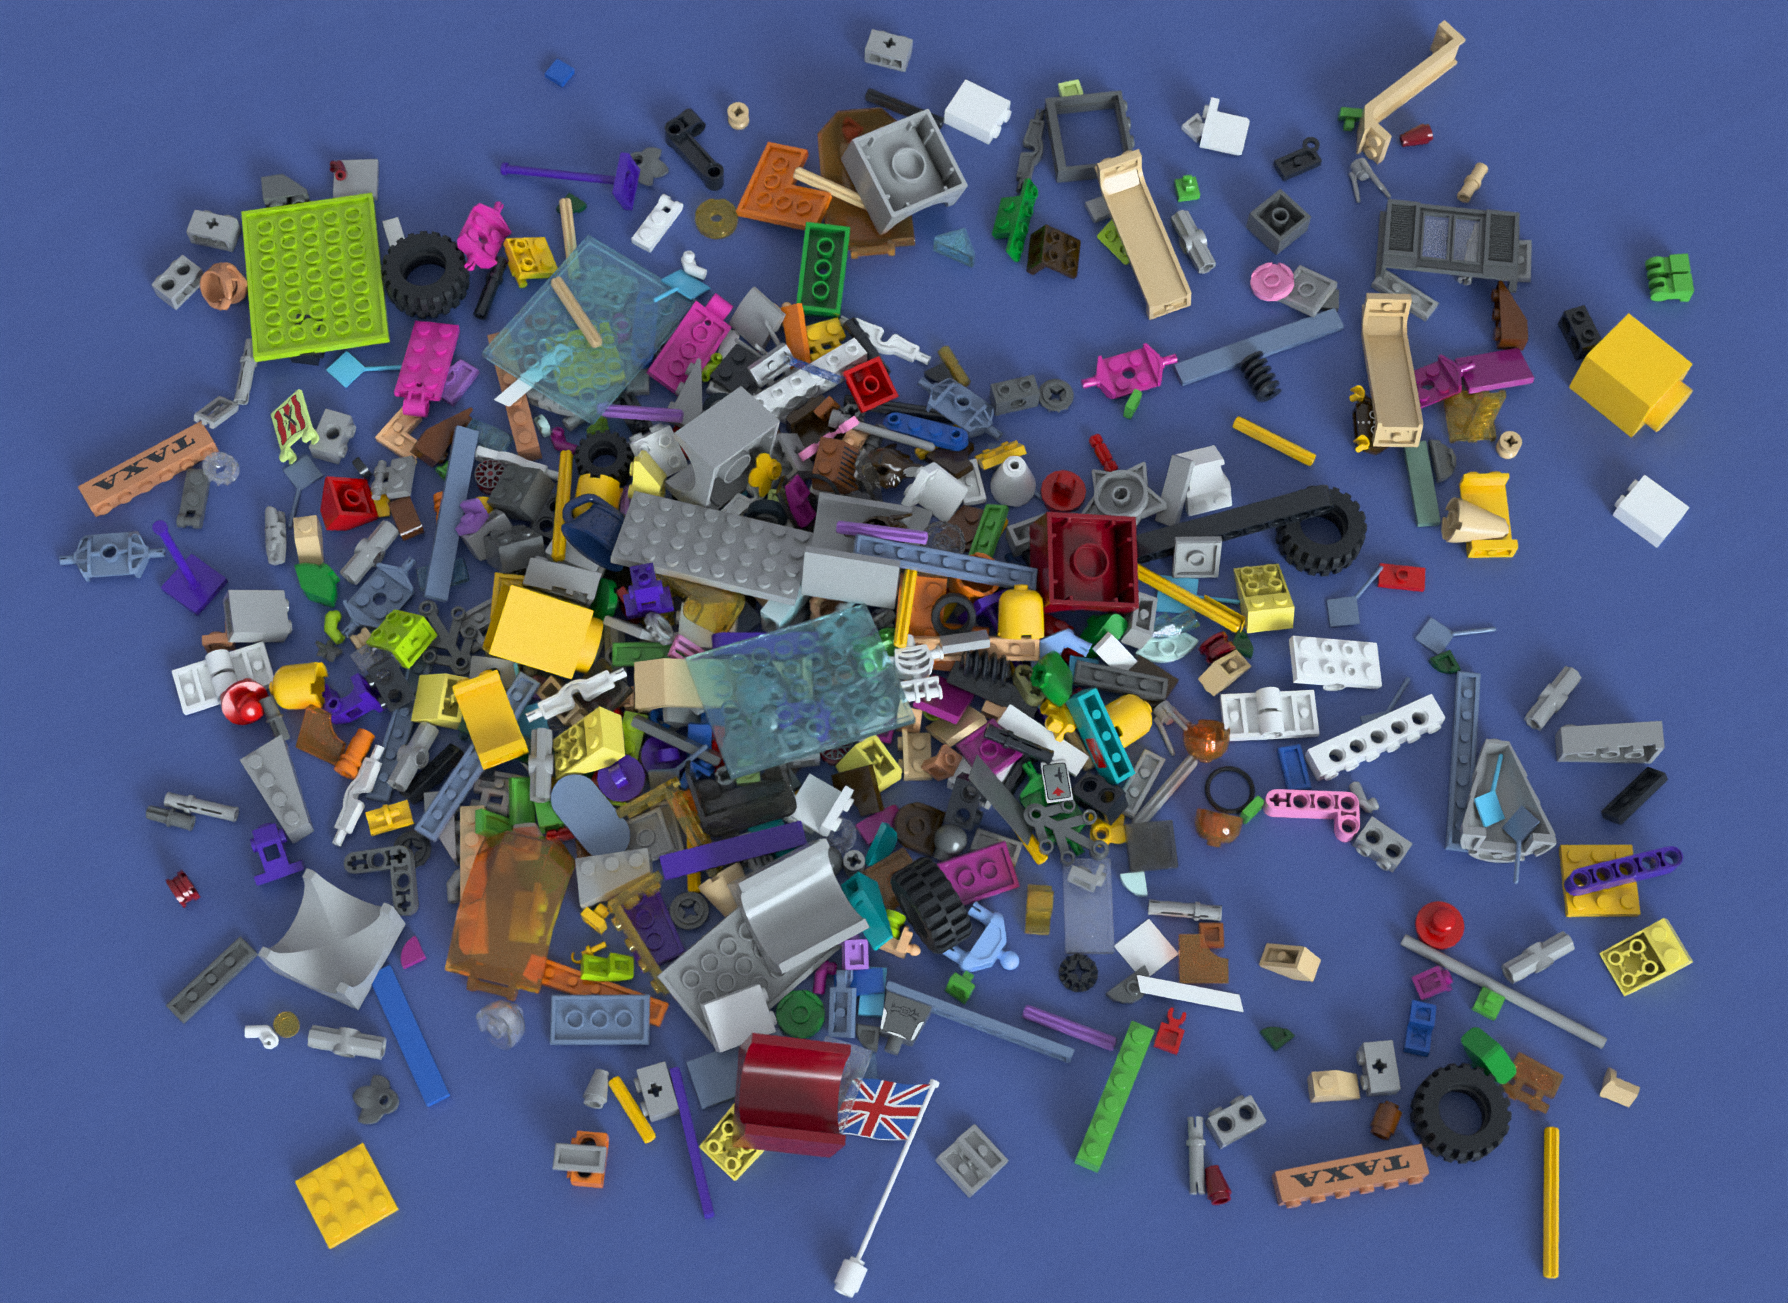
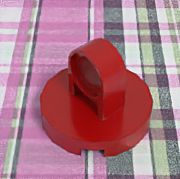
[1040,470,1086,513]

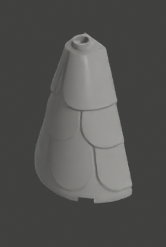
[1460,739,1557,863]

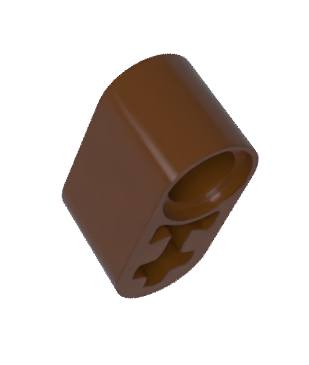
[387,496,425,541]

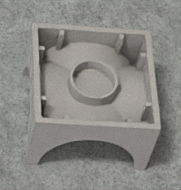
[258,868,406,1010]

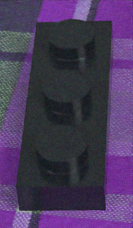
[399,743,465,805]
[1601,767,1668,825]

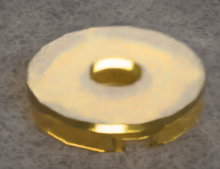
[695,198,738,239]

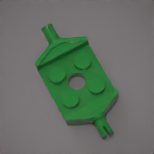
[1018,761,1089,857]

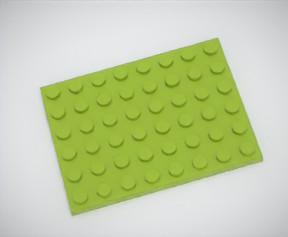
[241,193,390,362]

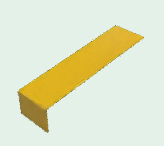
[1204,595,1246,633]

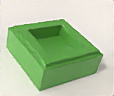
[1123,389,1142,419]
[1239,796,1264,824]

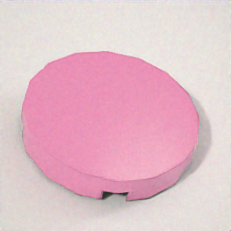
[1250,262,1294,301]

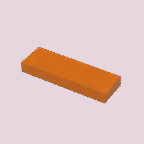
[781,303,811,370]

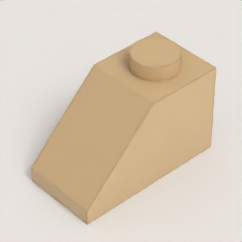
[293,515,324,565]
[1198,650,1252,696]
[1259,943,1321,982]
[1307,1070,1360,1103]

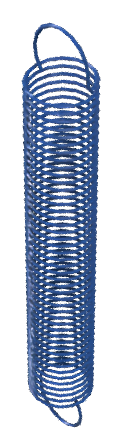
[784,356,846,385]

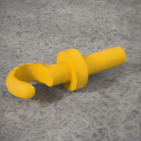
[571,941,607,964]

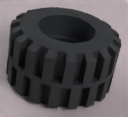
[575,430,633,487]

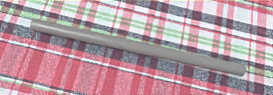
[1400,934,1607,1049]

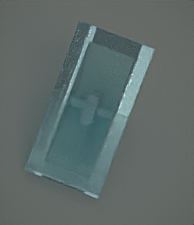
[933,228,975,268]

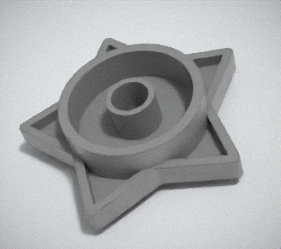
[1081,462,1167,527]

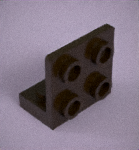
[1026,224,1081,279]

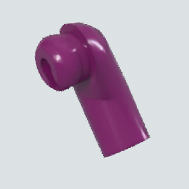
[550,427,578,456]
[813,960,837,994]

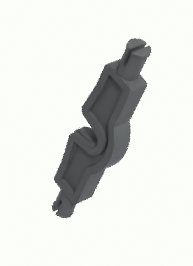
[1016,108,1045,194]

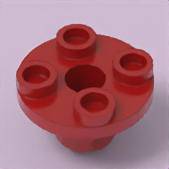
[220,678,269,725]
[1415,901,1464,950]

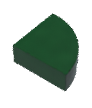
[556,193,587,214]
[1233,629,1253,659]
[1428,650,1461,674]
[1259,1027,1295,1052]

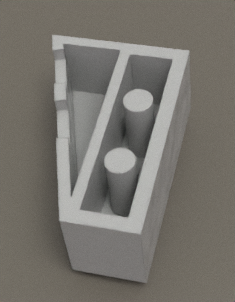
[522,556,601,608]

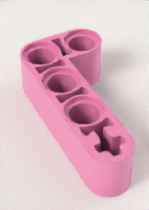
[1262,789,1360,842]

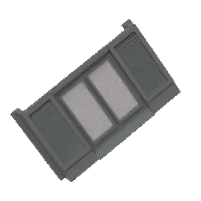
[1375,199,1520,293]

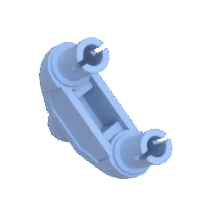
[1022,628,1092,668]
[942,902,1019,972]

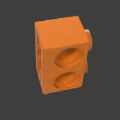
[567,1131,609,1188]

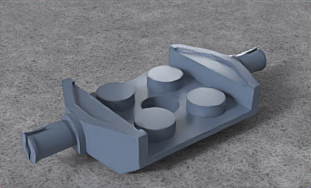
[917,377,1003,441]
[59,531,165,582]
[341,556,417,639]

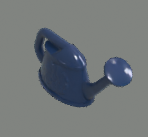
[561,493,626,572]

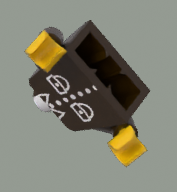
[1349,385,1389,455]

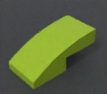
[581,952,634,982]

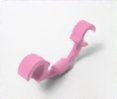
[798,415,860,462]

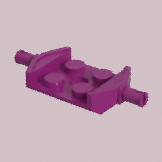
[1414,354,1475,408]

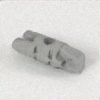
[526,386,581,417]
[265,506,287,566]

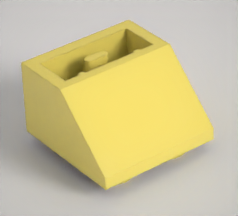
[628,450,667,498]
[411,673,467,730]
[835,733,902,793]

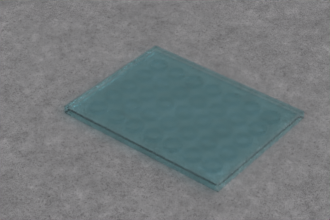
[482,235,697,425]
[685,603,916,780]

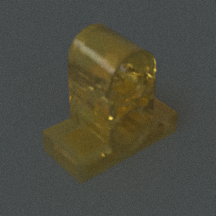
[1025,884,1054,935]

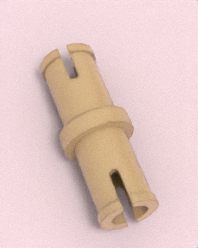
[1457,163,1488,203]

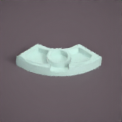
[1135,629,1199,663]

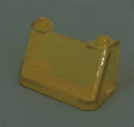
[631,573,745,633]

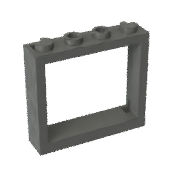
[1044,91,1134,183]

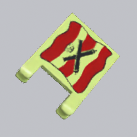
[271,389,319,465]

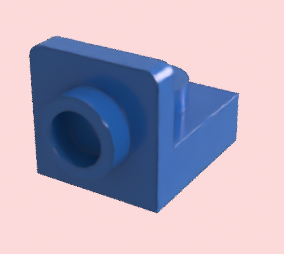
[678,757,717,789]

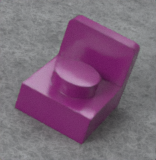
[1411,966,1453,1000]

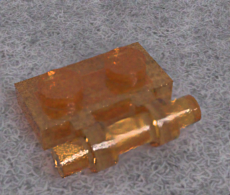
[1502,1052,1564,1114]

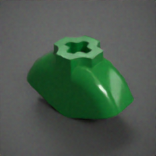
[294,562,340,608]
[1079,612,1128,659]
[1030,650,1073,707]
[1461,1027,1516,1084]

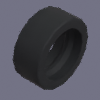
[931,593,976,636]

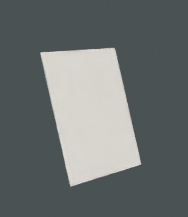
[1114,919,1178,977]

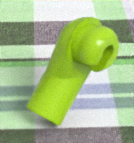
[324,610,346,645]

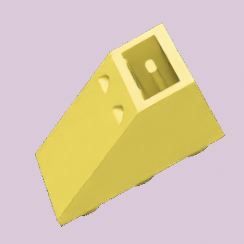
[1233,564,1294,633]
[553,706,625,781]
[1599,918,1693,996]
[699,1103,765,1181]

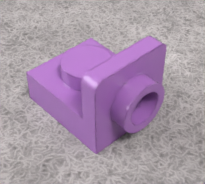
[455,498,490,536]
[838,934,869,970]

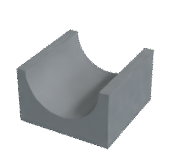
[841,108,968,235]
[664,386,780,510]
[801,492,912,609]
[727,838,870,974]

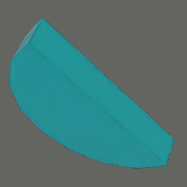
[865,822,897,866]

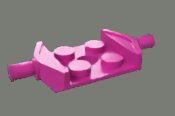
[457,201,511,271]
[1081,343,1178,399]

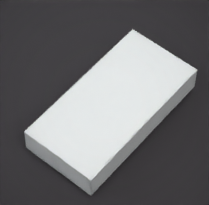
[1092,632,1138,670]

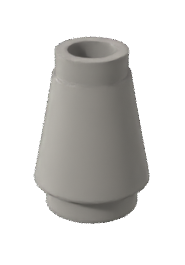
[583,1069,609,1109]

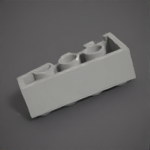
[1555,721,1665,764]
[240,734,314,844]

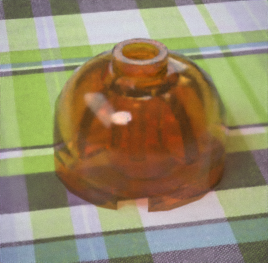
[1183,719,1230,763]
[1194,808,1243,848]

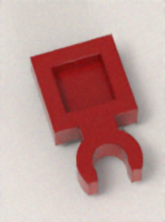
[1153,1007,1186,1055]

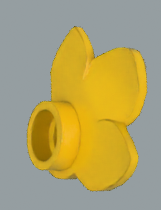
[748,453,782,497]
[1088,814,1134,847]

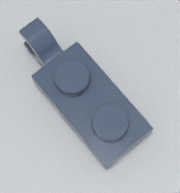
[828,970,856,1038]

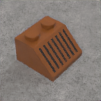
[811,437,866,497]

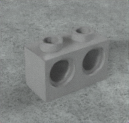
[151,255,204,310]
[1352,816,1412,873]
[1205,1095,1266,1149]

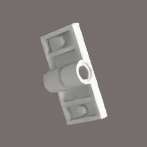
[1289,636,1382,691]
[172,641,274,715]
[1220,687,1319,742]

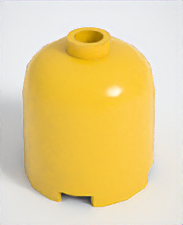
[573,474,623,518]
[997,584,1044,640]
[269,662,329,709]
[1105,694,1152,748]

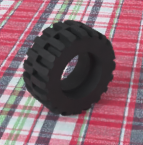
[381,231,470,319]
[1275,485,1367,576]
[890,857,973,954]
[1410,1063,1512,1164]

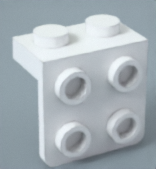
[1198,97,1250,156]
[627,423,688,477]
[901,462,968,523]

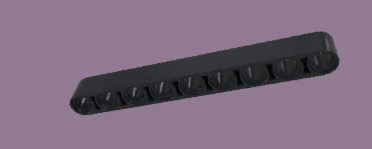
[1137,485,1334,563]

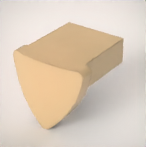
[1600,1067,1640,1107]

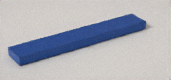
[372,965,451,1107]

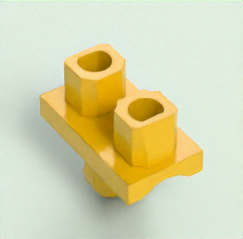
[1040,698,1077,742]
[365,800,414,836]

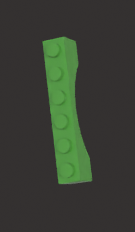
[1074,1021,1155,1173]

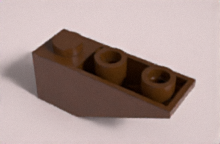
[1491,280,1528,350]
[410,407,473,467]

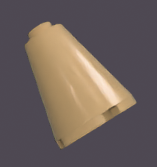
[1441,497,1509,543]
[698,862,745,917]

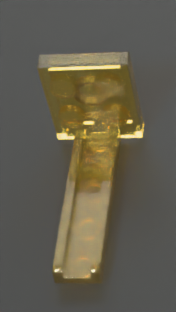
[1443,390,1506,443]
[615,776,724,877]
[607,870,669,997]

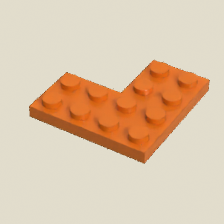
[736,142,832,231]
[895,573,989,671]

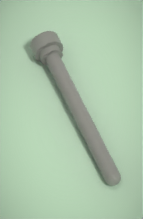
[828,409,935,451]

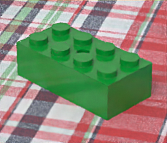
[796,222,850,319]

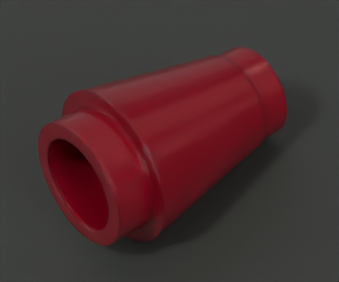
[1399,123,1433,147]
[1204,1165,1232,1205]

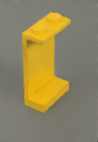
[1459,471,1518,558]
[452,670,529,770]

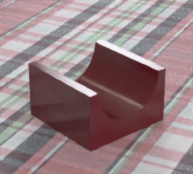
[1029,512,1139,617]
[731,1033,851,1158]

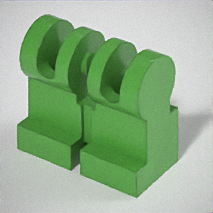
[1645,253,1694,302]

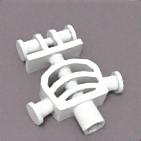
[882,634,944,705]

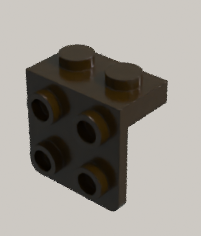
[785,394,846,461]

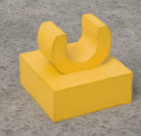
[581,903,609,935]

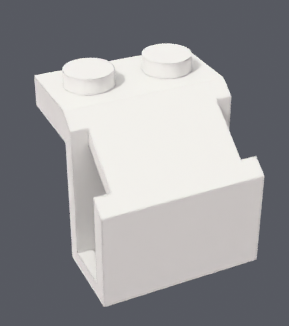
[1171,445,1232,516]
[783,773,854,837]

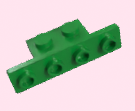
[992,178,1038,262]

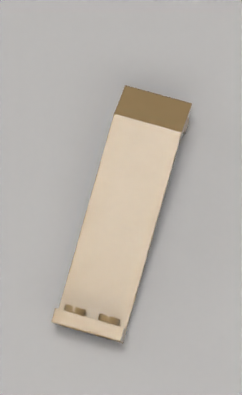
[1357,20,1466,165]
[1094,149,1192,320]
[1361,293,1424,447]
[634,658,813,714]

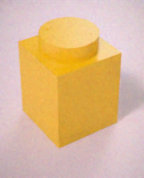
[1569,313,1693,438]
[482,581,603,679]

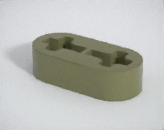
[1012,664,1045,707]

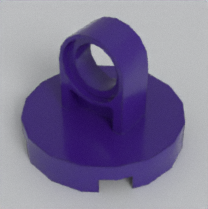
[639,736,687,775]
[597,755,646,803]

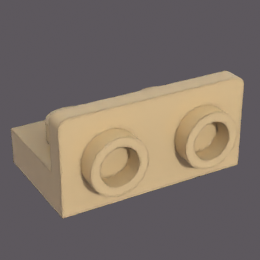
[898,729,932,781]

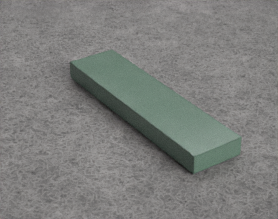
[1403,441,1441,527]

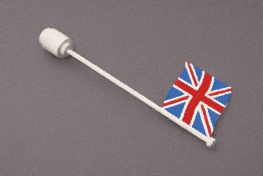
[834,1079,939,1298]

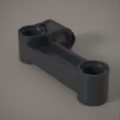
[665,108,724,191]

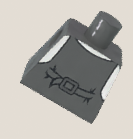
[880,991,932,1055]

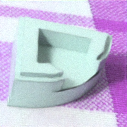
[534,414,551,438]
[1120,872,1148,897]

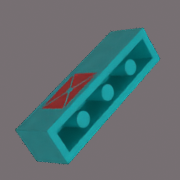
[1066,688,1136,785]

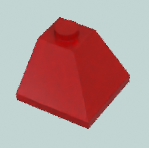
[842,356,899,414]
[320,476,379,531]

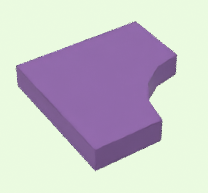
[441,359,480,407]

